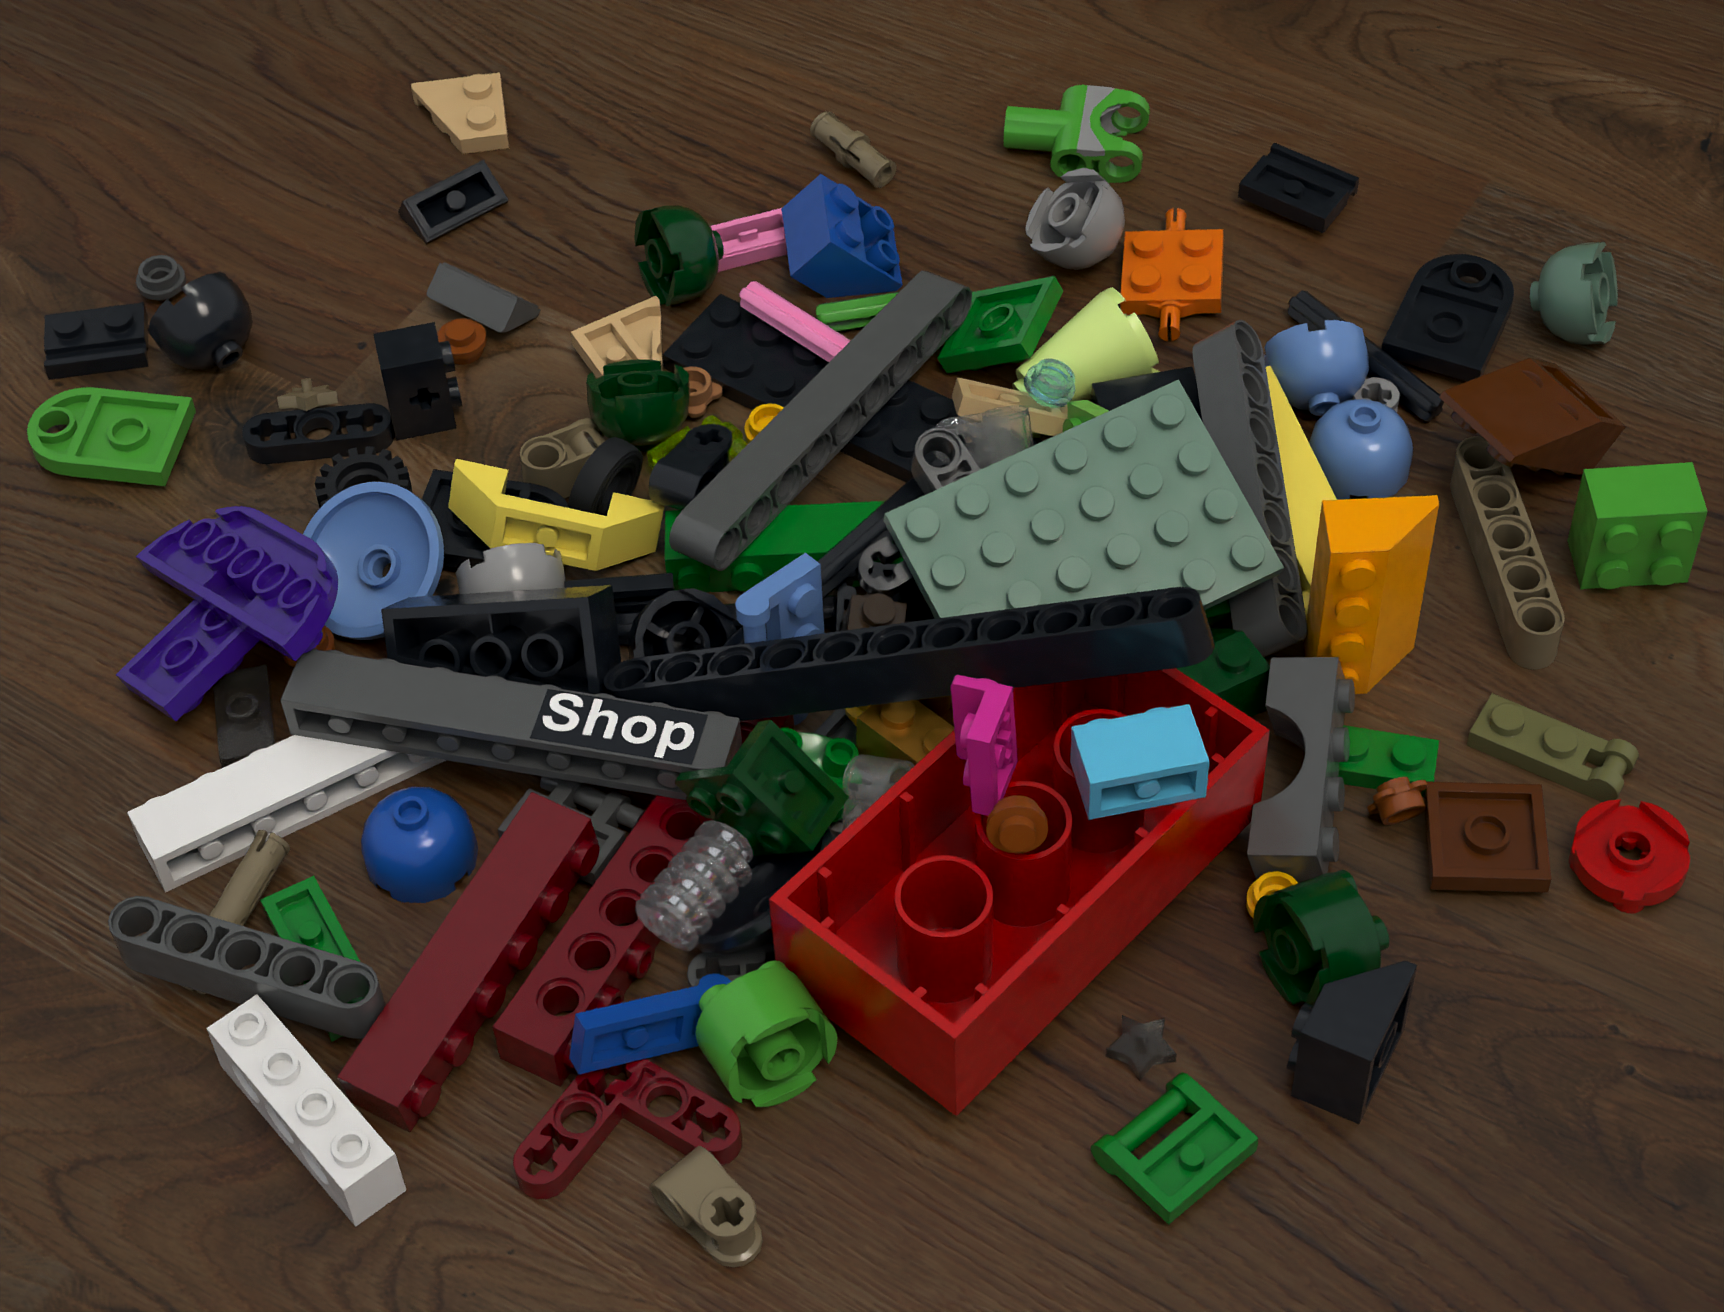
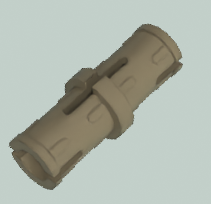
[810,111,896,188]

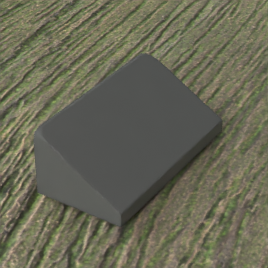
[427,262,541,333]

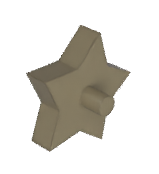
[277,378,338,411]

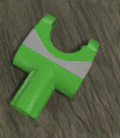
[1004,85,1150,183]

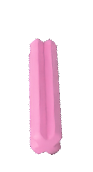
[739,281,851,362]

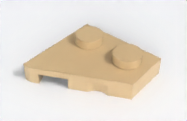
[411,72,509,154]
[571,296,663,378]

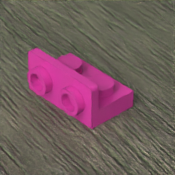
[951,675,1018,816]

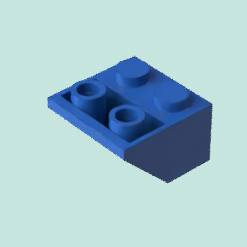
[781,174,903,298]

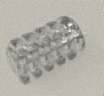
[635,820,753,951]

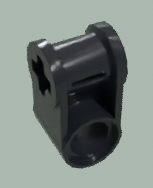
[649,424,733,510]

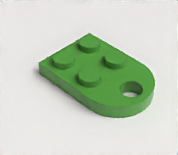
[27,387,196,486]

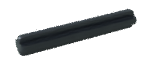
[1287,291,1444,422]

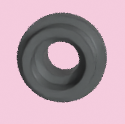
[136,255,186,300]

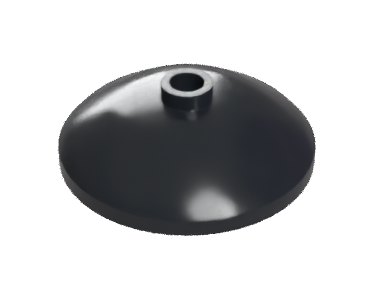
[687,829,835,954]

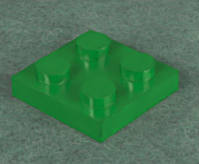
[937,276,1063,373]

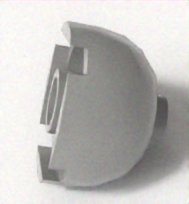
[1025,168,1125,270]
[456,543,566,594]

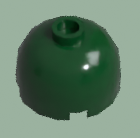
[634,205,724,307]
[586,359,690,451]

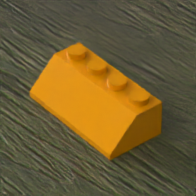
[1303,495,1439,694]

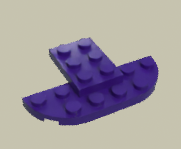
[116,506,338,722]

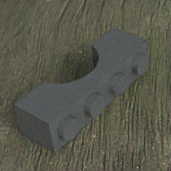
[1247,657,1355,883]

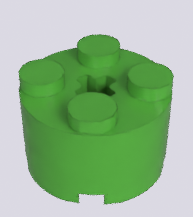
[696,960,837,1107]

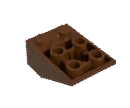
[1439,358,1626,476]

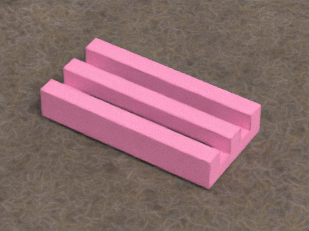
[710,208,787,272]

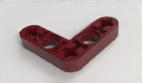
[513,1059,742,1199]

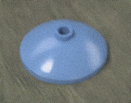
[303,482,444,640]

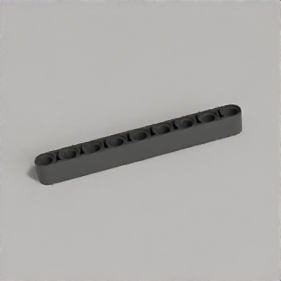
[669,270,972,571]

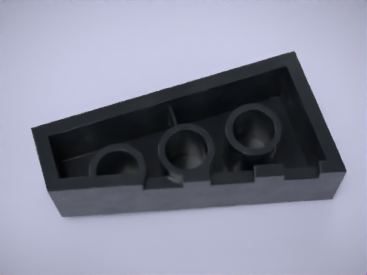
[381,585,621,694]

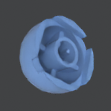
[1264,320,1369,416]
[1309,399,1413,500]

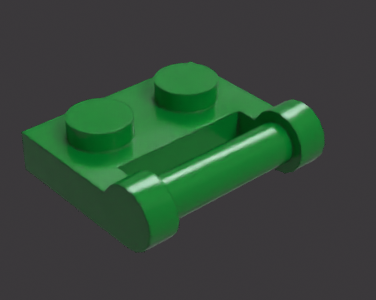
[1090,1072,1259,1225]

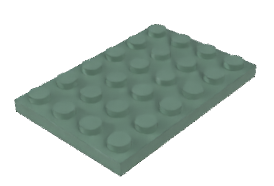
[883,379,1284,619]

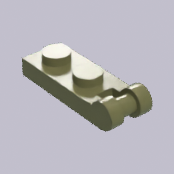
[1467,693,1639,802]

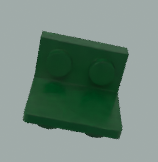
[675,720,849,856]

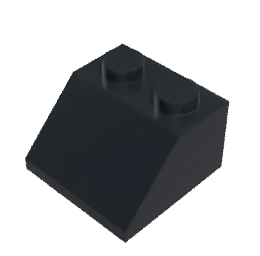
[1287,960,1417,1124]

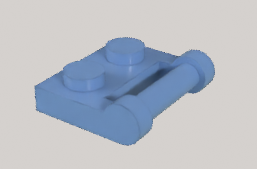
[735,553,824,644]

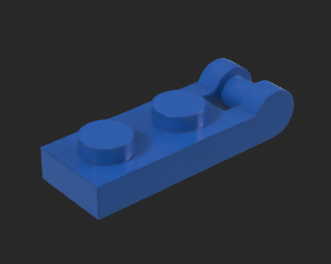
[569,974,731,1074]

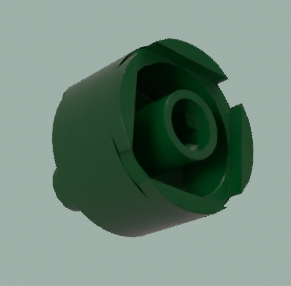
[1253,870,1390,1006]

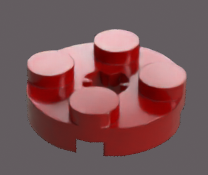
[1568,799,1691,914]

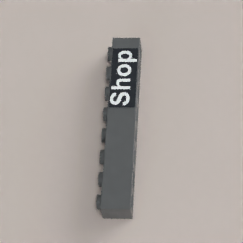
[281,649,742,800]

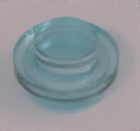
[1024,359,1075,408]

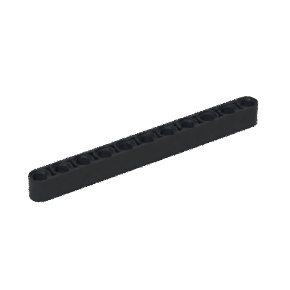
[604,587,1215,721]

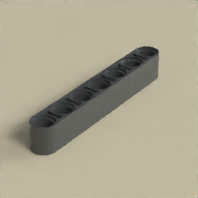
[1192,320,1308,658]

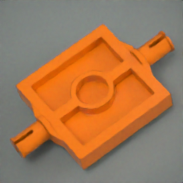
[1120,208,1224,341]

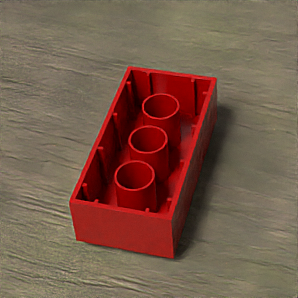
[769,668,1270,1116]

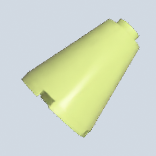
[1012,287,1160,402]

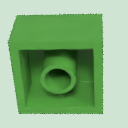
[1567,462,1708,589]

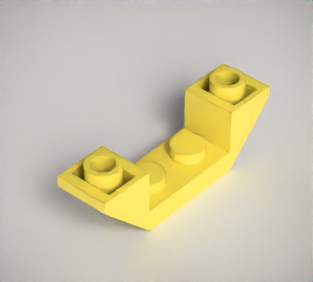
[448,459,665,571]

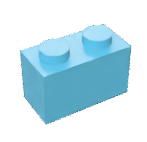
[1070,704,1210,820]

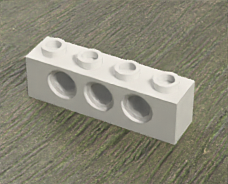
[206,994,406,1227]

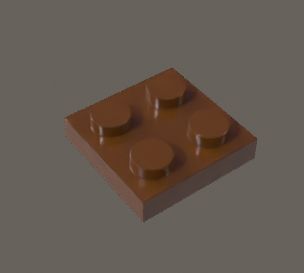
[1423,781,1552,893]

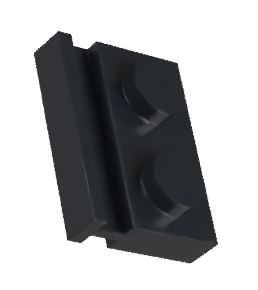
[1238,143,1359,233]
[44,302,149,380]

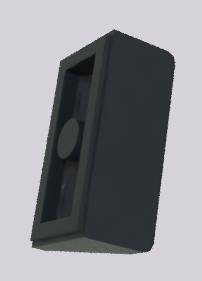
[398,160,509,244]

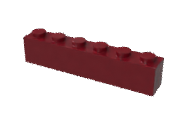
[337,792,600,1133]

